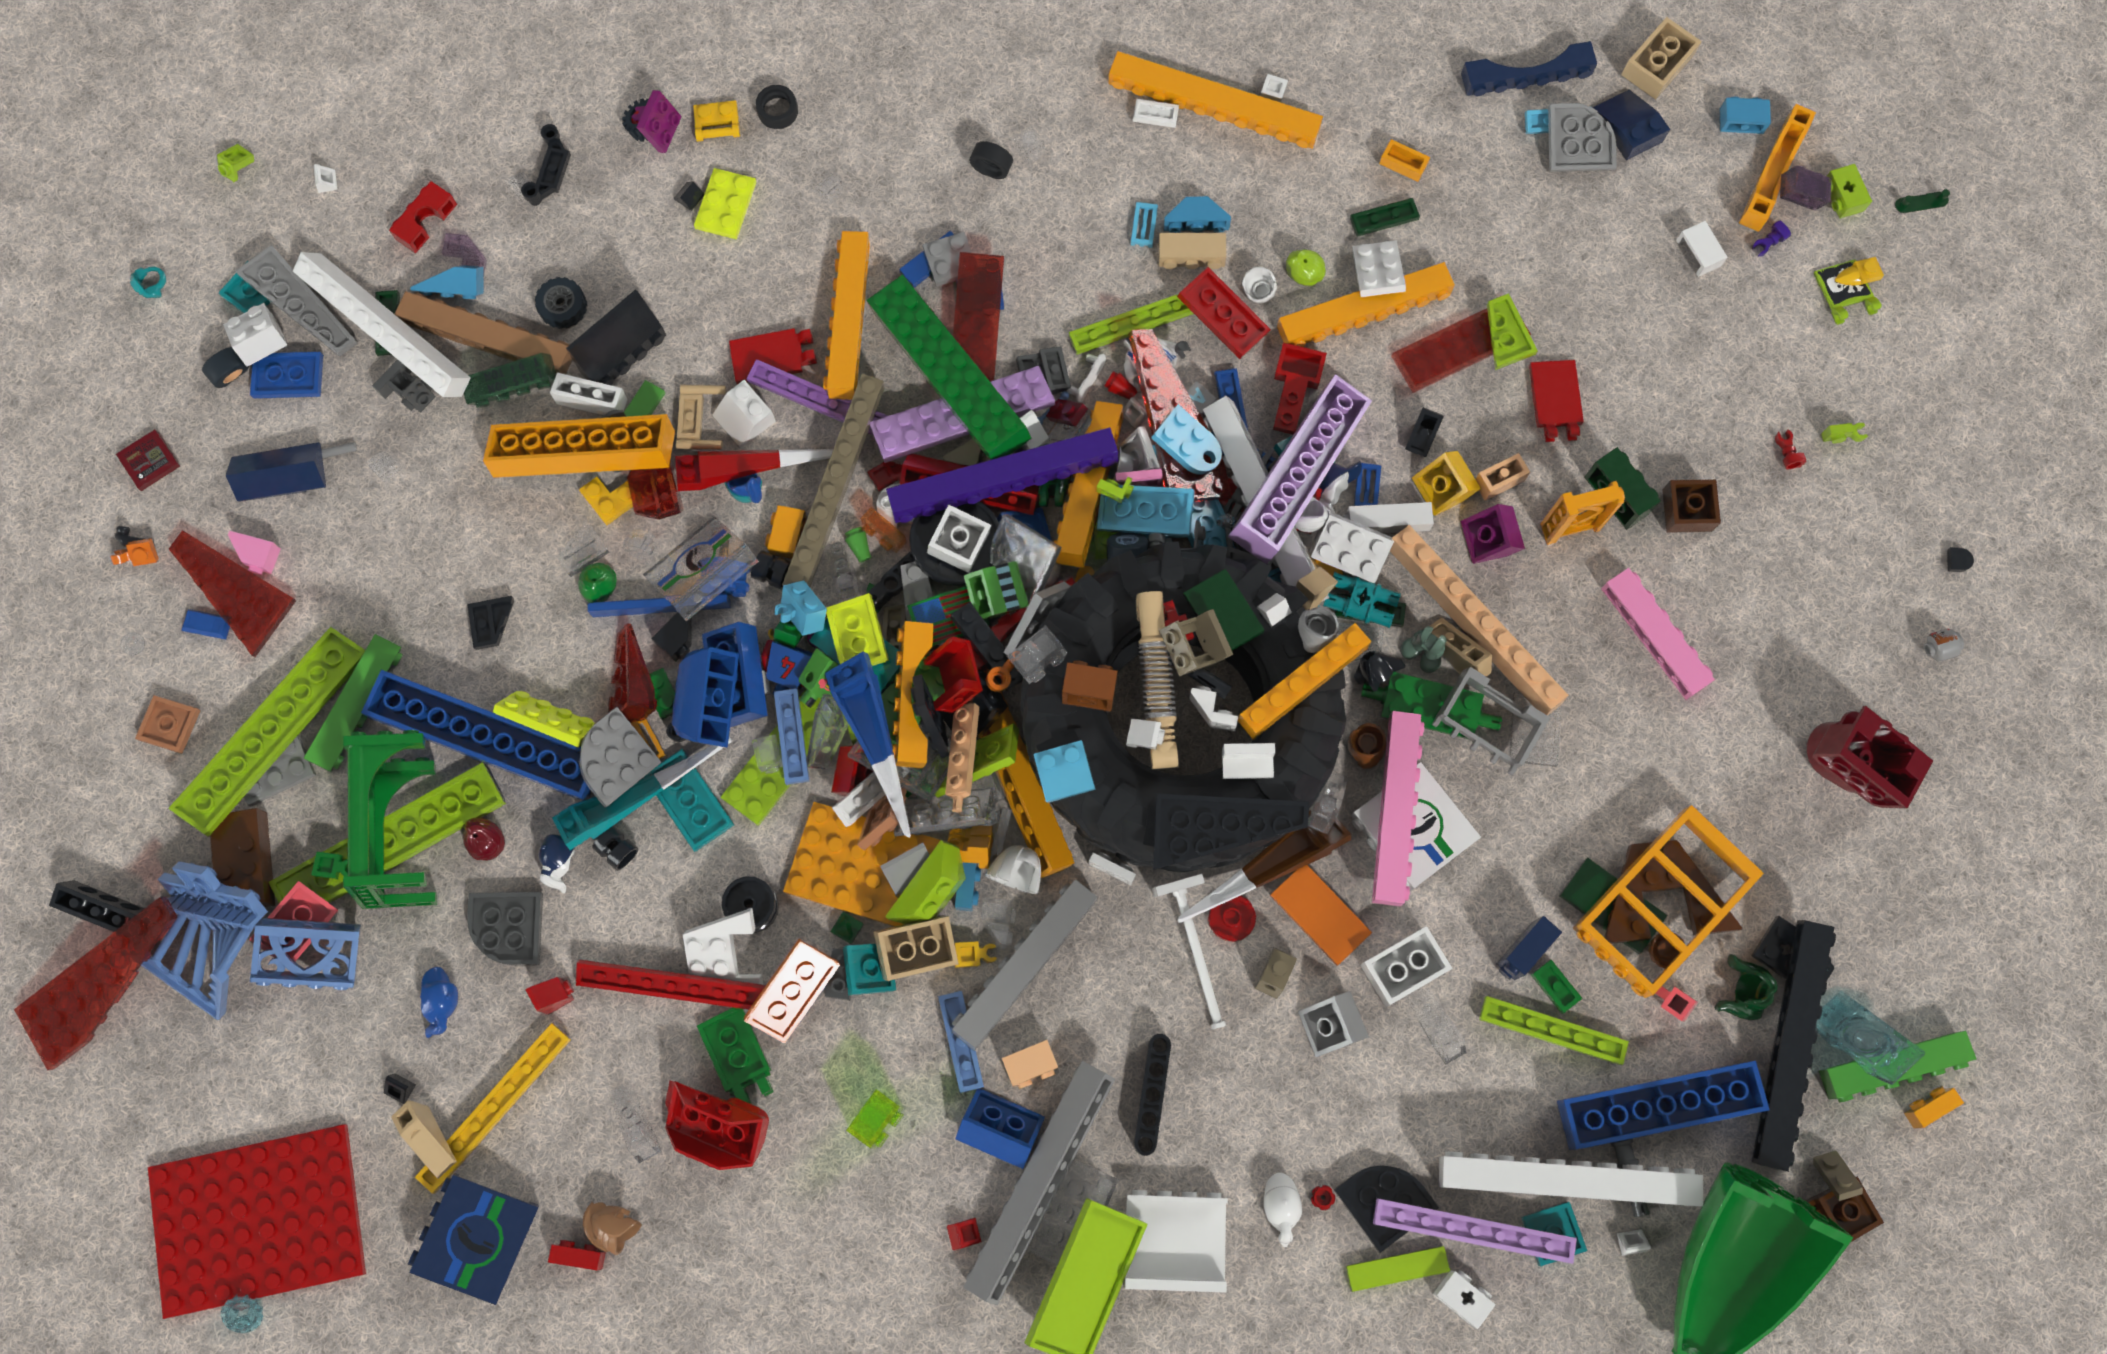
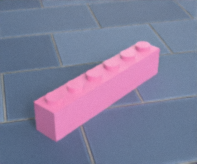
[1601,568,1715,700]

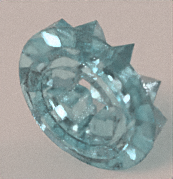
[221,1294,264,1333]

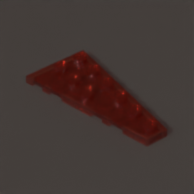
[169,530,296,657]

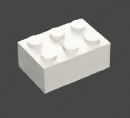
[1309,510,1394,584]
[1360,926,1453,1008]

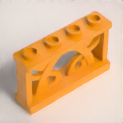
[1540,481,1625,545]

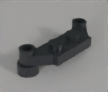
[521,124,571,206]

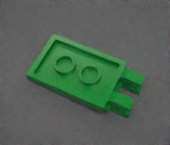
[697,1008,774,1104]

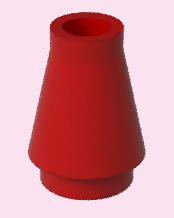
[1104,371,1137,400]

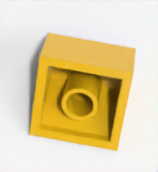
[1412,451,1481,516]

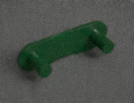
[1895,189,1950,213]

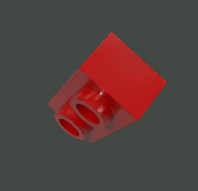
[548,1240,606,1271]

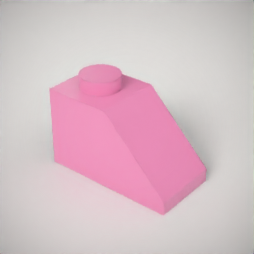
[228,531,281,575]

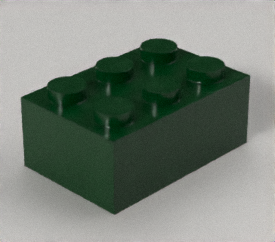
[1584,447,1661,530]

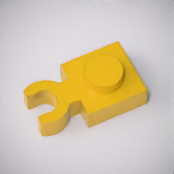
[954,941,997,968]

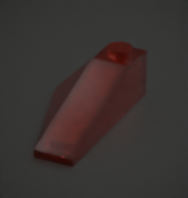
[608,623,657,723]

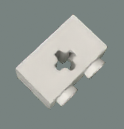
[1433,1270,1496,1329]

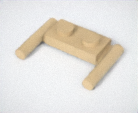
[676,385,726,450]

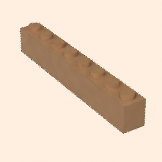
[395,291,573,376]

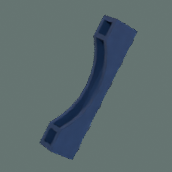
[1461,41,1597,97]

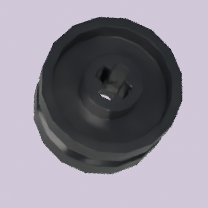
[721,876,779,933]

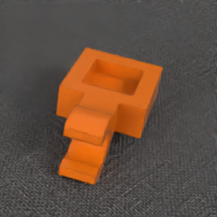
[110,538,159,566]

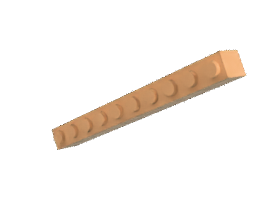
[1390,525,1569,716]

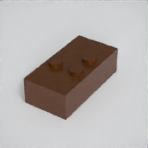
[210,808,275,907]

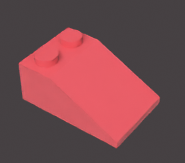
[249,881,338,962]

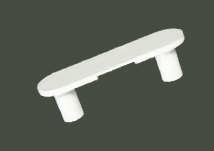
[1067,353,1106,402]

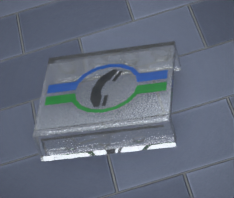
[643,516,759,621]

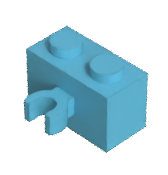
[774,580,827,636]

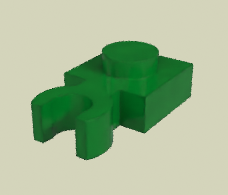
[311,852,348,880]

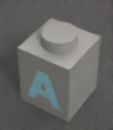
[1180,382,1217,422]

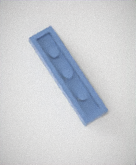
[774,688,810,785]
[938,991,984,1093]

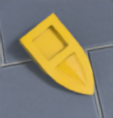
[1835,257,1884,286]

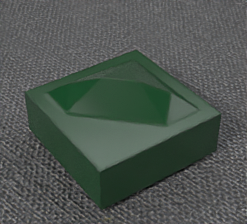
[830,911,864,945]

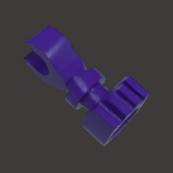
[1752,220,1791,257]

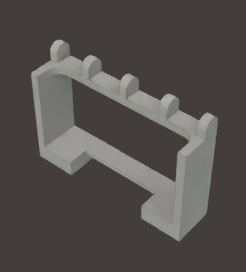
[1432,667,1550,776]

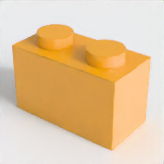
[765,505,807,559]

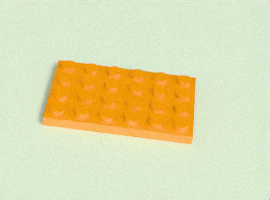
[783,802,940,926]

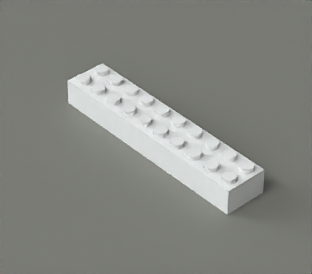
[1438,1151,1703,1207]

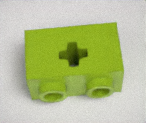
[1823,164,1872,219]

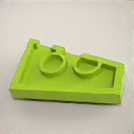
[1487,293,1538,370]

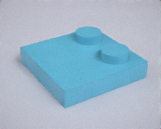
[1033,740,1096,803]

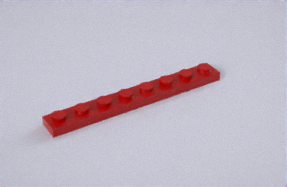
[576,959,766,1010]

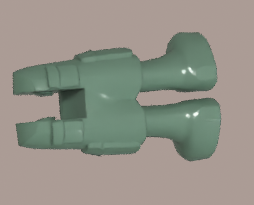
[1401,626,1447,673]

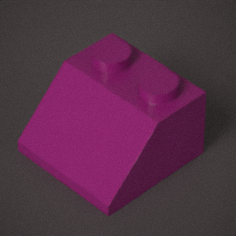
[1460,504,1525,564]

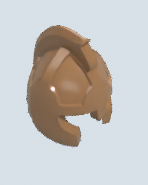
[583,1202,642,1255]

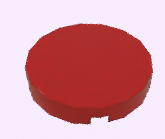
[1208,895,1256,942]

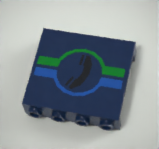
[408,1173,539,1305]

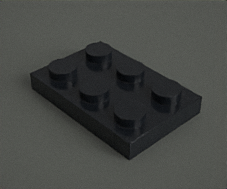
[911,674,950,759]

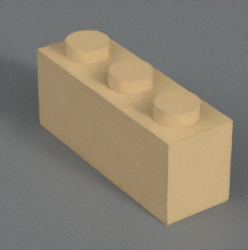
[1158,233,1226,269]

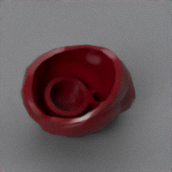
[463,817,505,861]

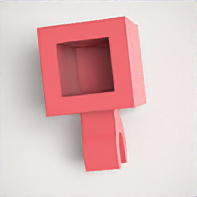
[1655,986,1698,1022]

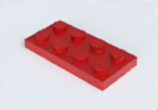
[1177,267,1271,359]

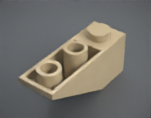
[391,1100,457,1178]

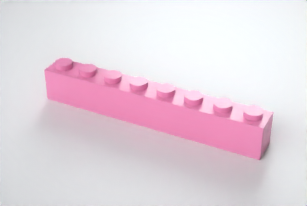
[1372,711,1424,907]

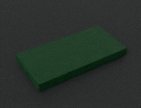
[1559,857,1668,954]

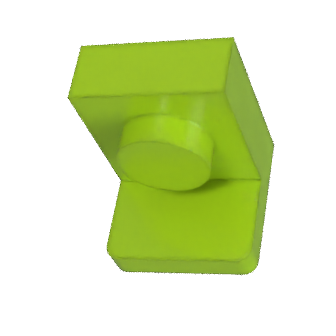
[217,144,254,182]
[1096,477,1134,504]

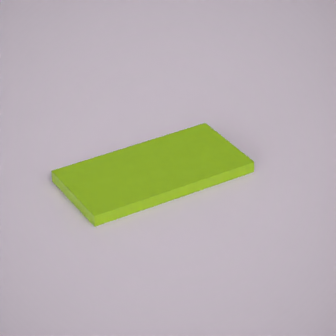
[1024,1198,1148,1354]

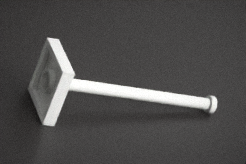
[1152,874,1226,1029]

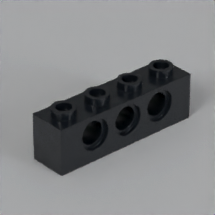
[49,880,158,940]

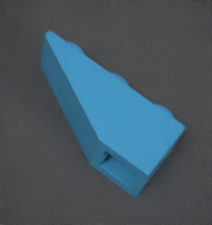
[410,265,484,299]

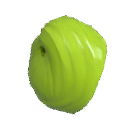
[1286,249,1326,286]

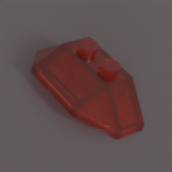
[627,459,684,520]

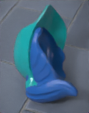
[724,473,762,504]

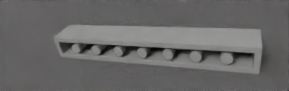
[952,879,1098,1051]

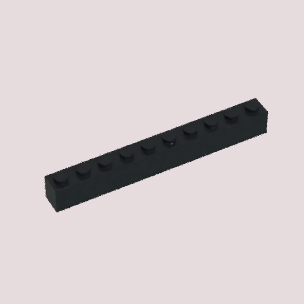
[1752,920,1836,1172]

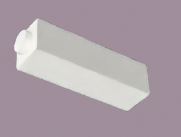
[1343,502,1434,533]

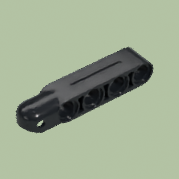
[867,551,915,611]

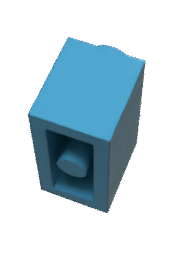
[1720,96,1771,134]

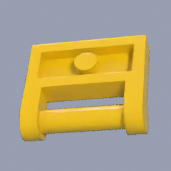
[693,100,740,142]

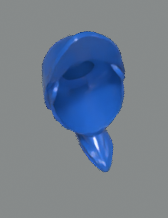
[420,967,458,1038]

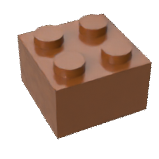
[1062,661,1118,712]

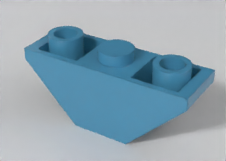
[1164,196,1231,233]

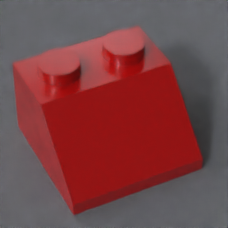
[831,745,874,797]

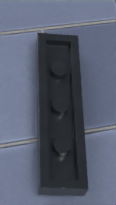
[950,602,1024,692]

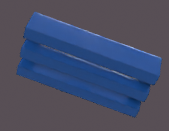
[1354,463,1382,506]

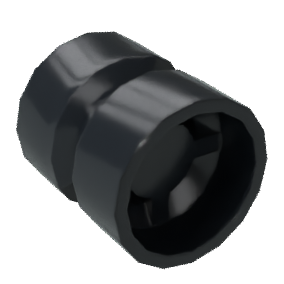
[751,550,791,590]
[592,826,638,871]

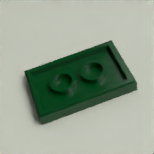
[1183,569,1265,650]

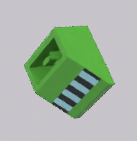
[964,561,1029,620]

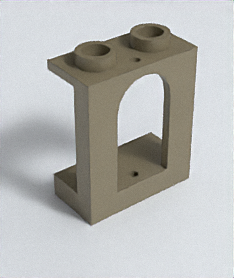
[1159,609,1233,676]

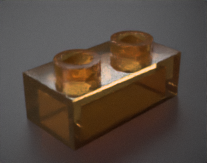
[860,507,907,553]

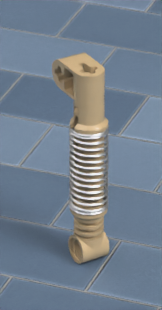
[1136,591,1178,769]

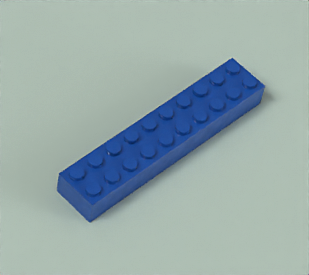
[361,670,591,801]

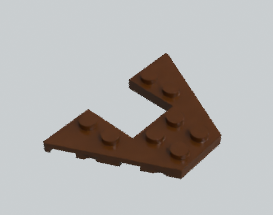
[1604,840,1742,944]

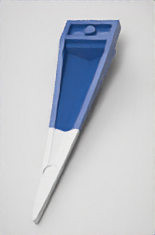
[825,652,911,838]

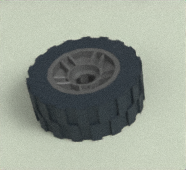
[535,277,587,329]

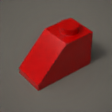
[525,977,574,1015]

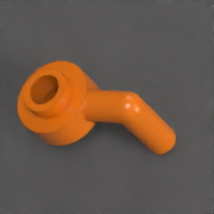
[986,651,1022,692]

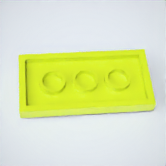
[493,691,595,748]

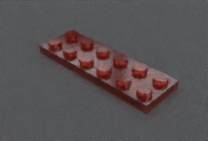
[953,252,1004,382]
[1391,308,1531,393]

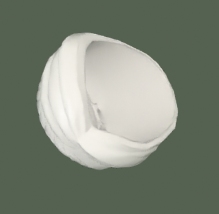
[1295,497,1329,532]

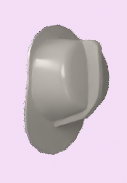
[1108,445,1139,481]

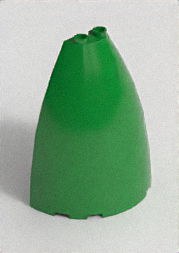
[1671,1162,1853,1354]

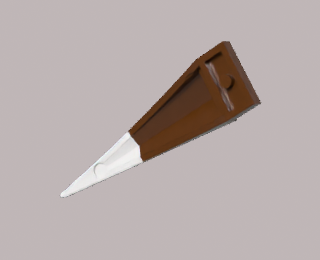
[1178,803,1352,923]

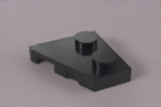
[467,596,514,650]

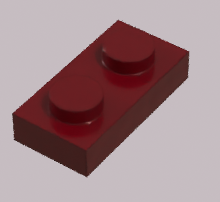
[1046,399,1088,427]

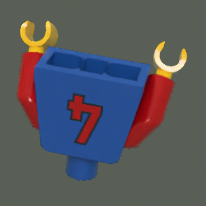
[761,629,824,695]

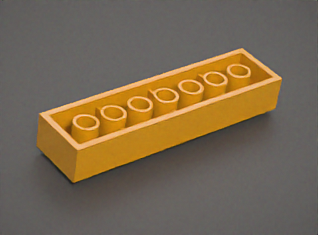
[483,414,675,478]

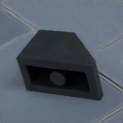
[651,605,692,662]

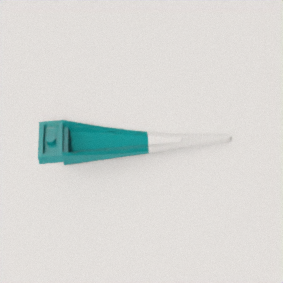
[552,737,732,850]

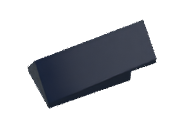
[225,442,326,502]

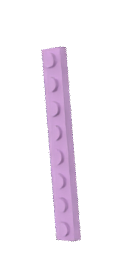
[1373,1198,1577,1264]

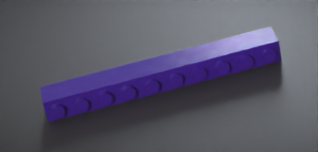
[886,427,1118,523]

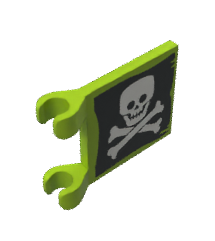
[1814,259,1882,325]

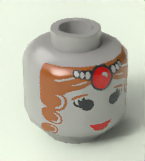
[1924,628,1964,662]

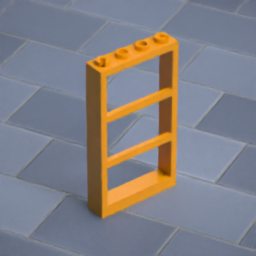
[1573,805,1764,998]

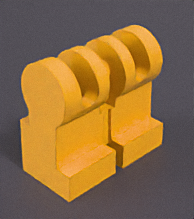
[947,824,993,869]

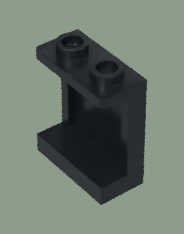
[939,670,1008,741]

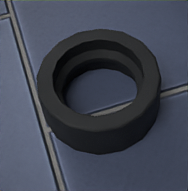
[756,85,798,129]
[969,141,1014,179]

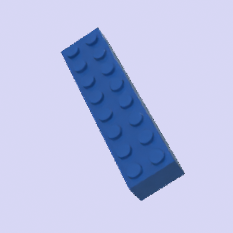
[1557,1061,1769,1150]

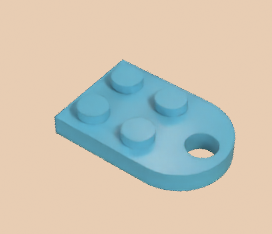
[1151,404,1222,475]

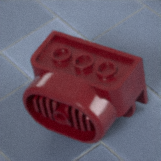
[1807,706,1933,809]

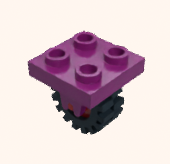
[622,90,682,153]

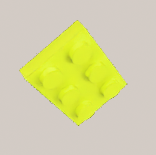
[694,168,756,240]
[826,593,889,666]

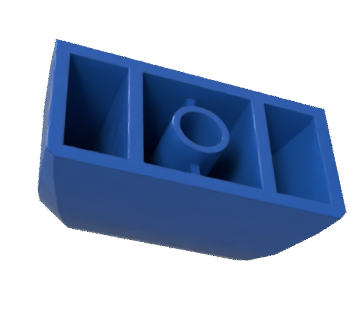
[672,647,739,748]

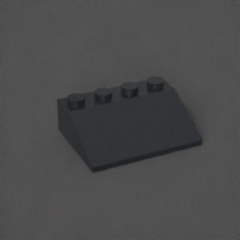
[566,289,666,386]

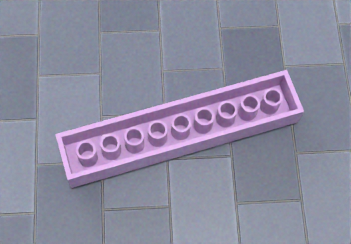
[1228,374,1372,564]

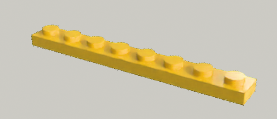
[415,1023,571,1194]

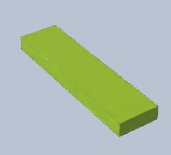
[1346,1246,1450,1292]

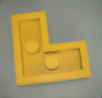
[579,477,643,526]

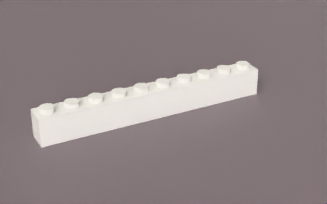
[293,252,471,397]
[1203,396,1330,601]

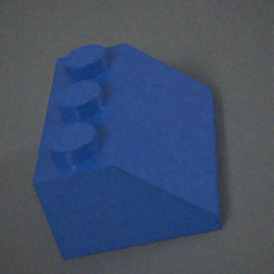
[955,1088,1045,1169]

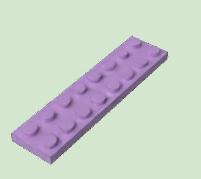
[870,366,1055,463]

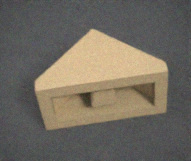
[1296,566,1338,610]

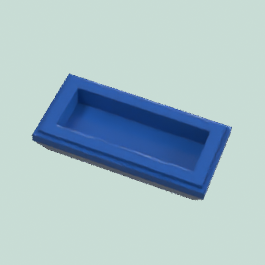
[181,609,233,640]

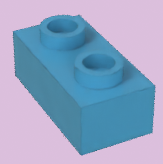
[955,862,981,911]

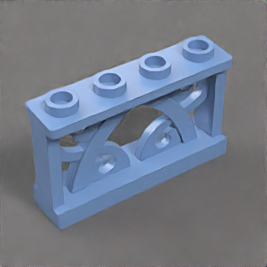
[250,918,361,990]

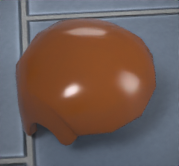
[1648,933,1685,968]

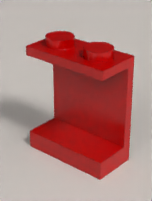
[923,637,982,713]

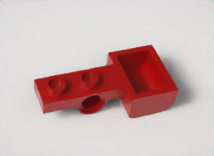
[1273,342,1327,435]

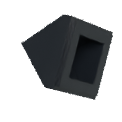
[674,181,705,211]
[384,1073,416,1104]

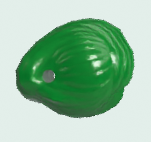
[578,562,617,603]

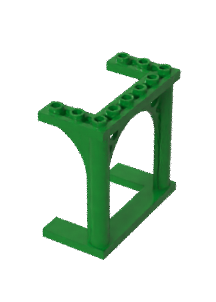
[343,730,437,909]

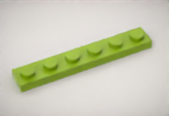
[1069,294,1194,355]
[1479,996,1629,1065]

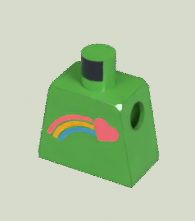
[799,648,840,708]

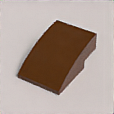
[1805,1176,1884,1243]

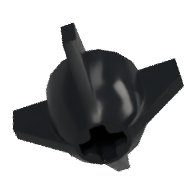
[1354,651,1406,692]

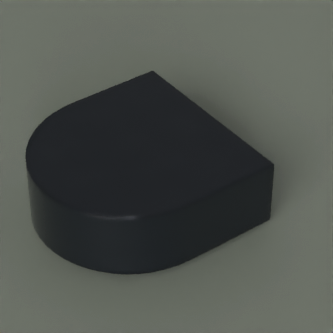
[1947,547,1974,572]

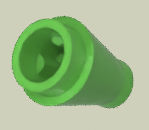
[845,527,872,563]

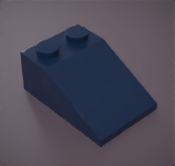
[1593,89,1670,161]

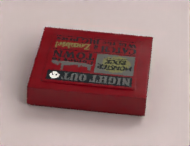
[116,429,180,491]

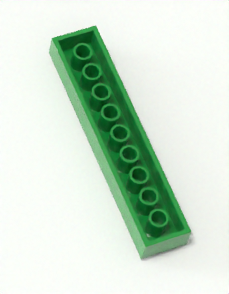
[866,274,1032,460]

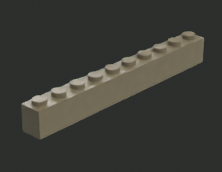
[782,373,885,587]

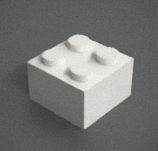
[223,303,287,367]
[927,505,991,573]

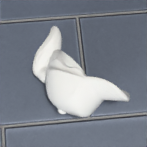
[1264,1173,1302,1247]

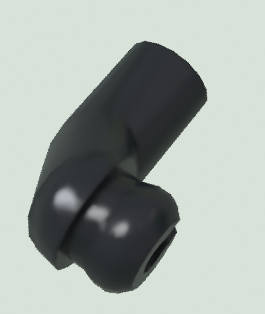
[114,526,145,547]

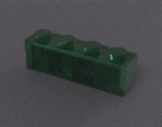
[464,353,556,408]

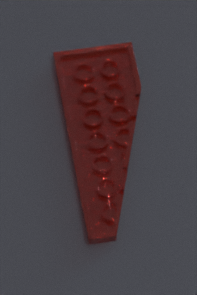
[1128,329,1232,502]
[14,897,178,1070]

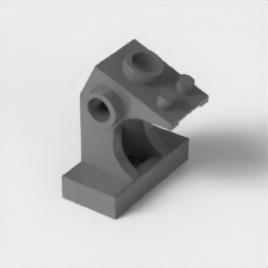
[372,359,436,413]

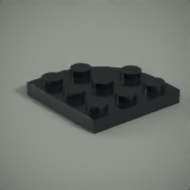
[1333,1165,1439,1253]

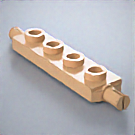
[945,698,979,813]

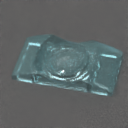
[1815,991,1925,1085]

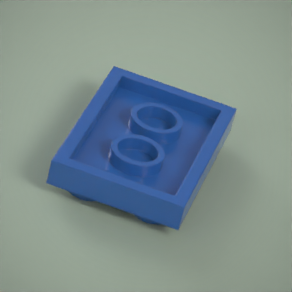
[250,352,324,399]

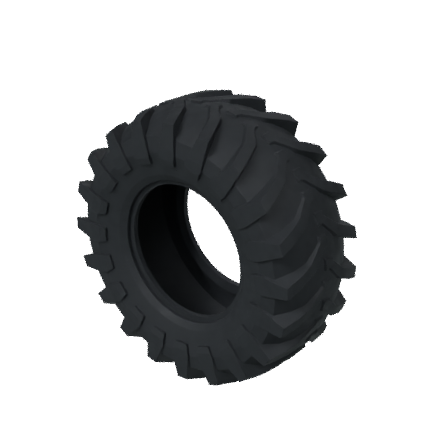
[1021,541,1346,872]

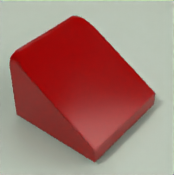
[947,1218,982,1250]

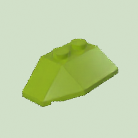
[886,840,966,924]

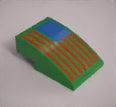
[907,586,992,649]

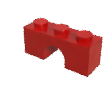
[389,181,457,253]

